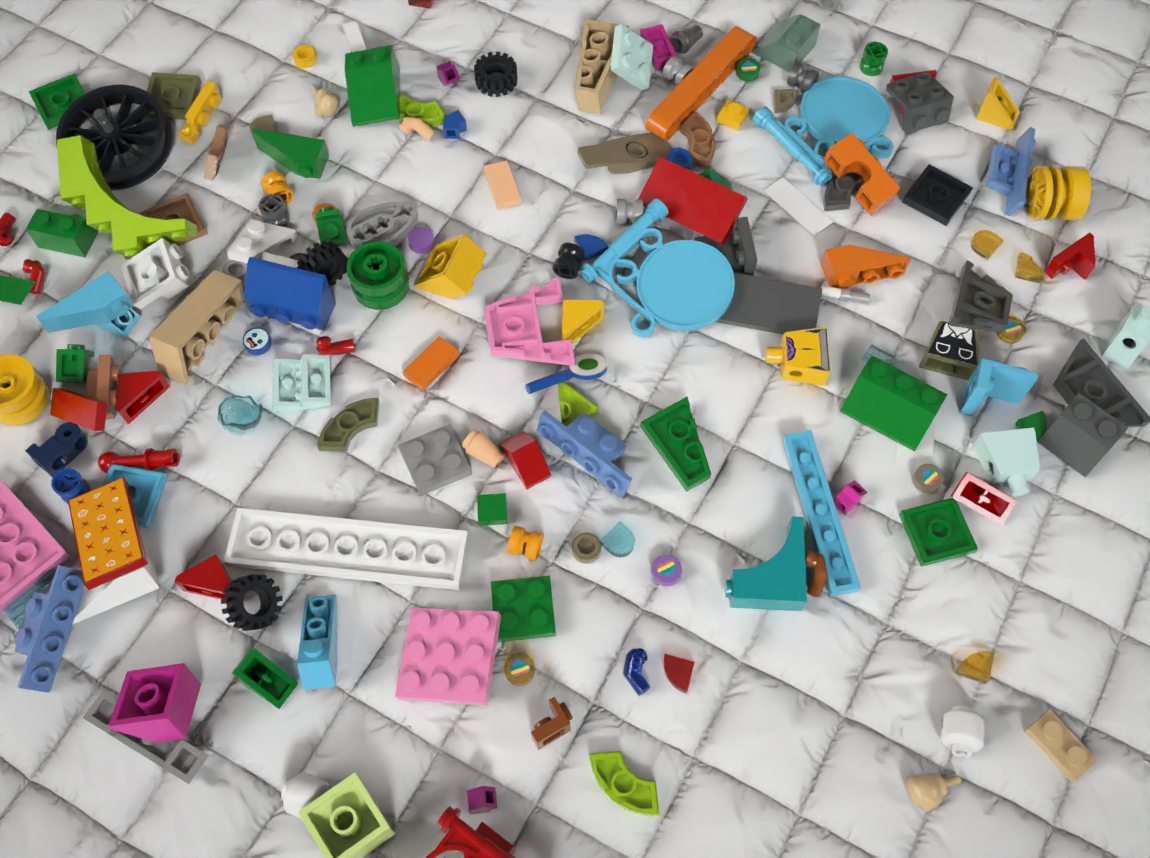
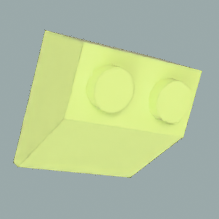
[298,772,395,858]

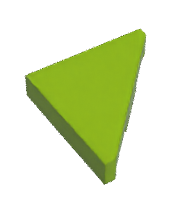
[558,382,599,427]

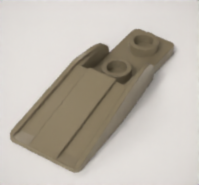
[577,132,672,174]

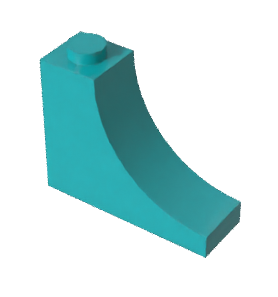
[725,517,807,611]

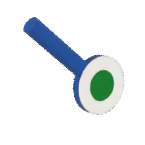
[525,353,607,394]

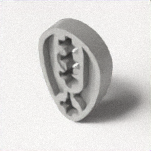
[347,202,418,250]

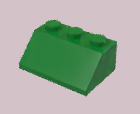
[840,355,948,452]

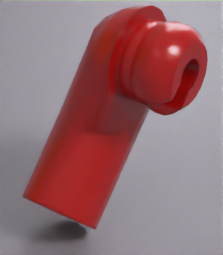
[0,212,16,246]
[22,259,45,294]
[316,336,355,355]

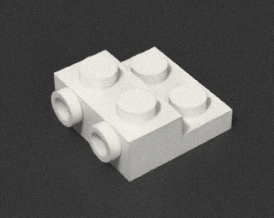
[121,238,190,309]

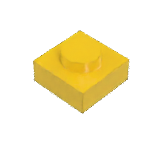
[717,99,750,131]

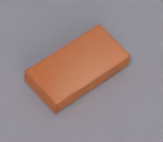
[402,336,460,391]

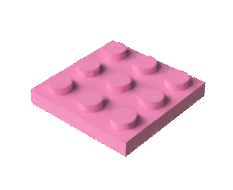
[395,607,501,706]

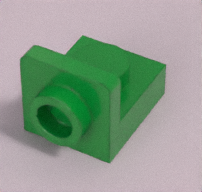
[314,207,347,246]
[56,344,94,383]

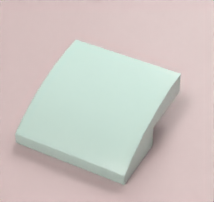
[273,354,331,411]

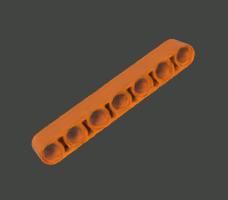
[645,26,757,141]

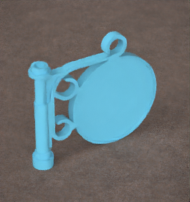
[753,77,894,186]
[580,198,735,338]

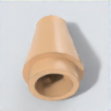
[462,429,505,468]

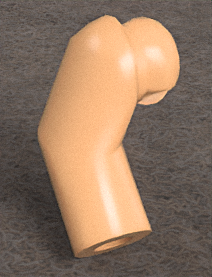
[399,117,435,141]

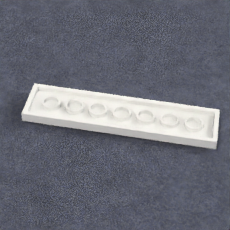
[223,508,468,590]

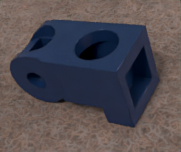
[25,422,88,478]

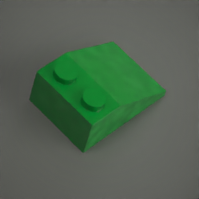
[345,45,400,127]

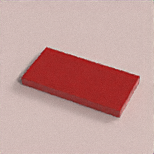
[638,156,748,245]

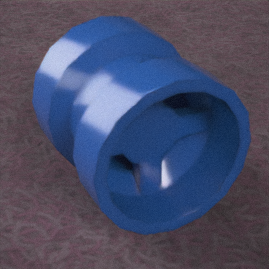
[51,468,91,505]

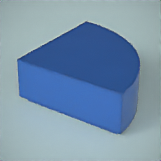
[574,234,608,260]

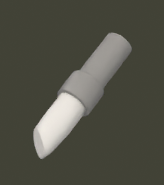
[822,286,870,304]

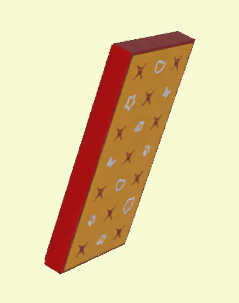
[68,476,148,590]

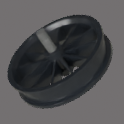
[56,84,173,191]

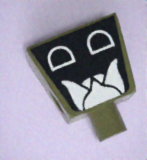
[919,318,979,380]

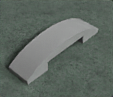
[83,690,208,784]

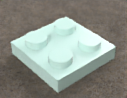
[610,24,653,90]

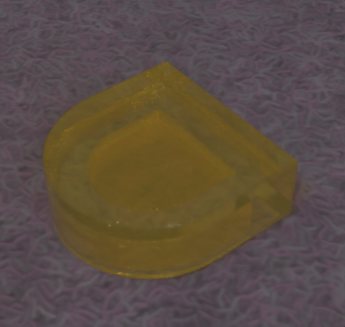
[971,230,1004,260]

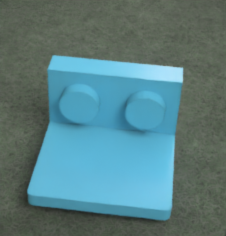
[960,358,1038,416]

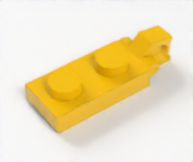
[178,81,221,145]

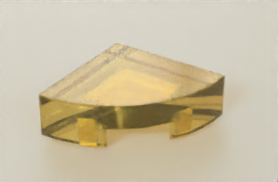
[1015,252,1044,284]
[955,651,994,684]

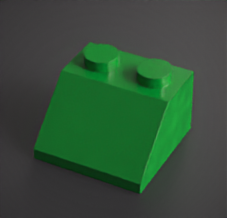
[26,205,99,258]

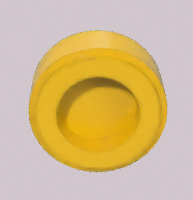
[292,45,317,68]

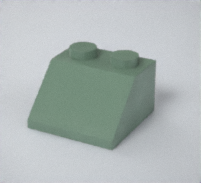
[752,14,821,72]

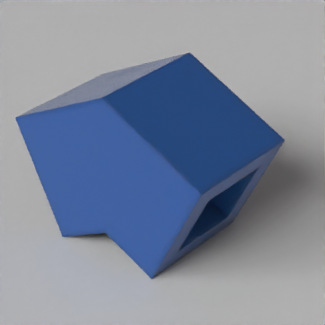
[443,110,467,139]

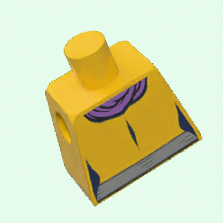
[765,327,830,386]

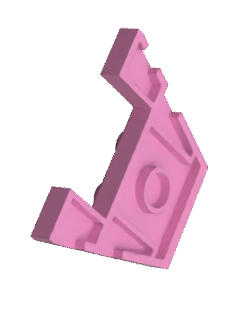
[484,278,575,366]

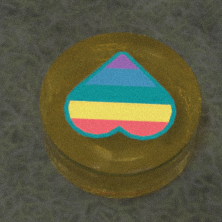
[996,316,1026,344]
[504,653,535,686]

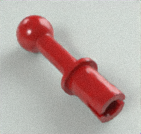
[98,448,180,473]

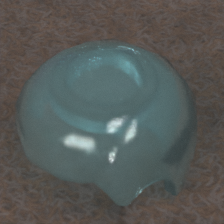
[218,395,262,435]

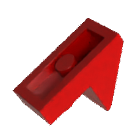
[1044,232,1095,280]

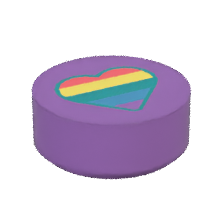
[652,555,682,586]

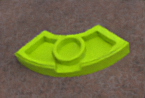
[396,94,446,127]
[589,751,659,816]

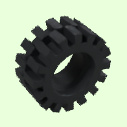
[474,51,518,97]
[297,240,348,285]
[221,574,283,631]

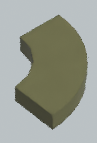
[317,398,380,451]

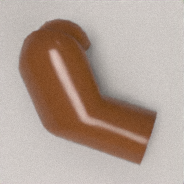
[805,551,828,597]

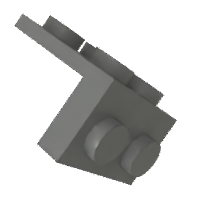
[886,72,954,134]

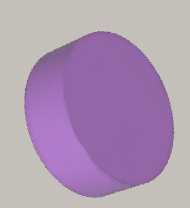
[408,227,434,254]

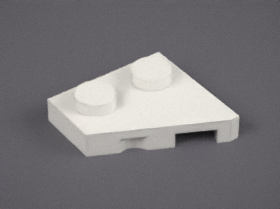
[227,219,297,264]

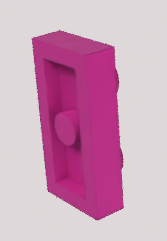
[640,24,677,69]

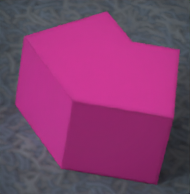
[834,480,868,515]

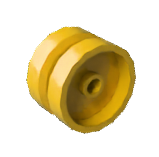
[0,354,50,426]

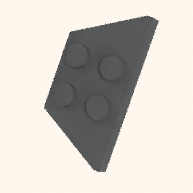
[948,260,1013,333]
[1053,338,1150,427]

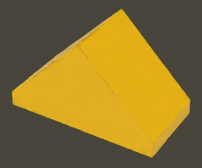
[976,77,1020,130]
[562,299,605,344]

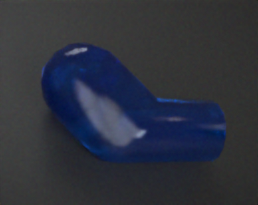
[623,648,651,696]

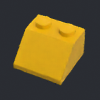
[414,234,487,299]

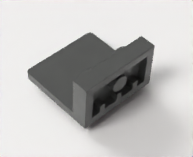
[694,217,757,276]

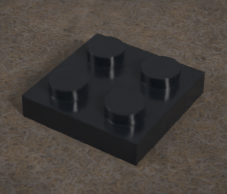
[902,164,973,226]

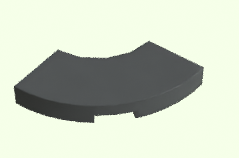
[823,173,865,211]

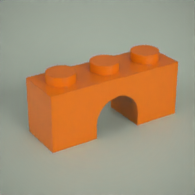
[823,133,901,216]

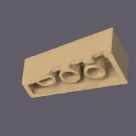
[575,19,629,115]
[149,270,245,385]

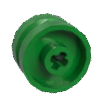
[347,241,409,310]

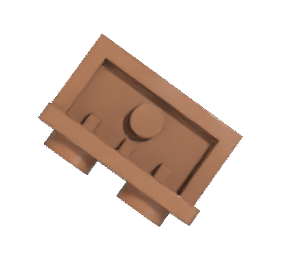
[86,355,120,420]

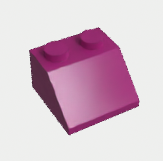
[109,663,201,742]

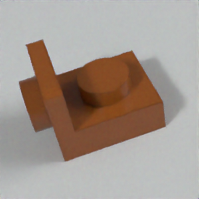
[531,697,573,750]

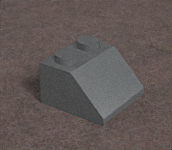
[1037,393,1128,477]

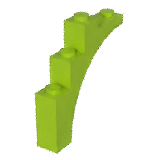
[57,135,198,259]

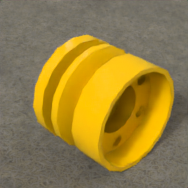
[1026,166,1091,221]

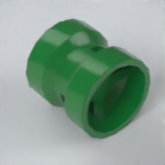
[859,42,888,76]

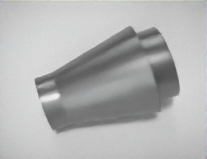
[670,25,703,54]

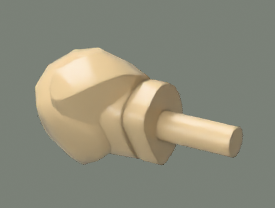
[311,86,339,117]
[906,773,961,811]

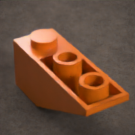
[820,245,910,288]

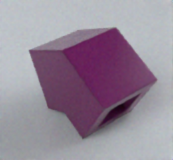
[436,61,460,87]
[467,786,497,815]

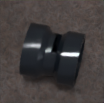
[553,243,584,279]

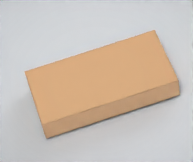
[483,160,521,210]

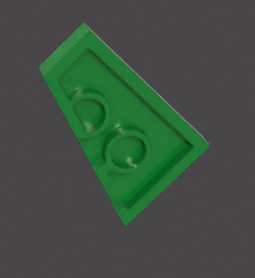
[640,397,711,492]

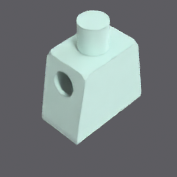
[1102,303,1150,369]
[973,428,1040,496]

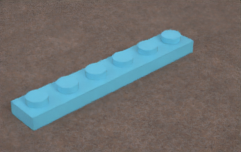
[782,430,861,597]

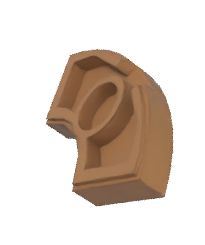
[680,111,716,170]
[204,124,230,181]

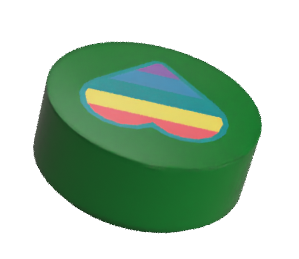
[736,58,761,81]

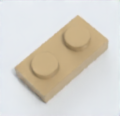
[1024,710,1098,782]

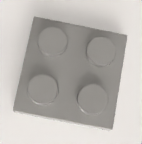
[398,424,472,496]

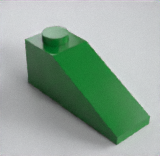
[252,128,329,179]

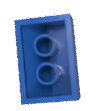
[244,257,335,331]

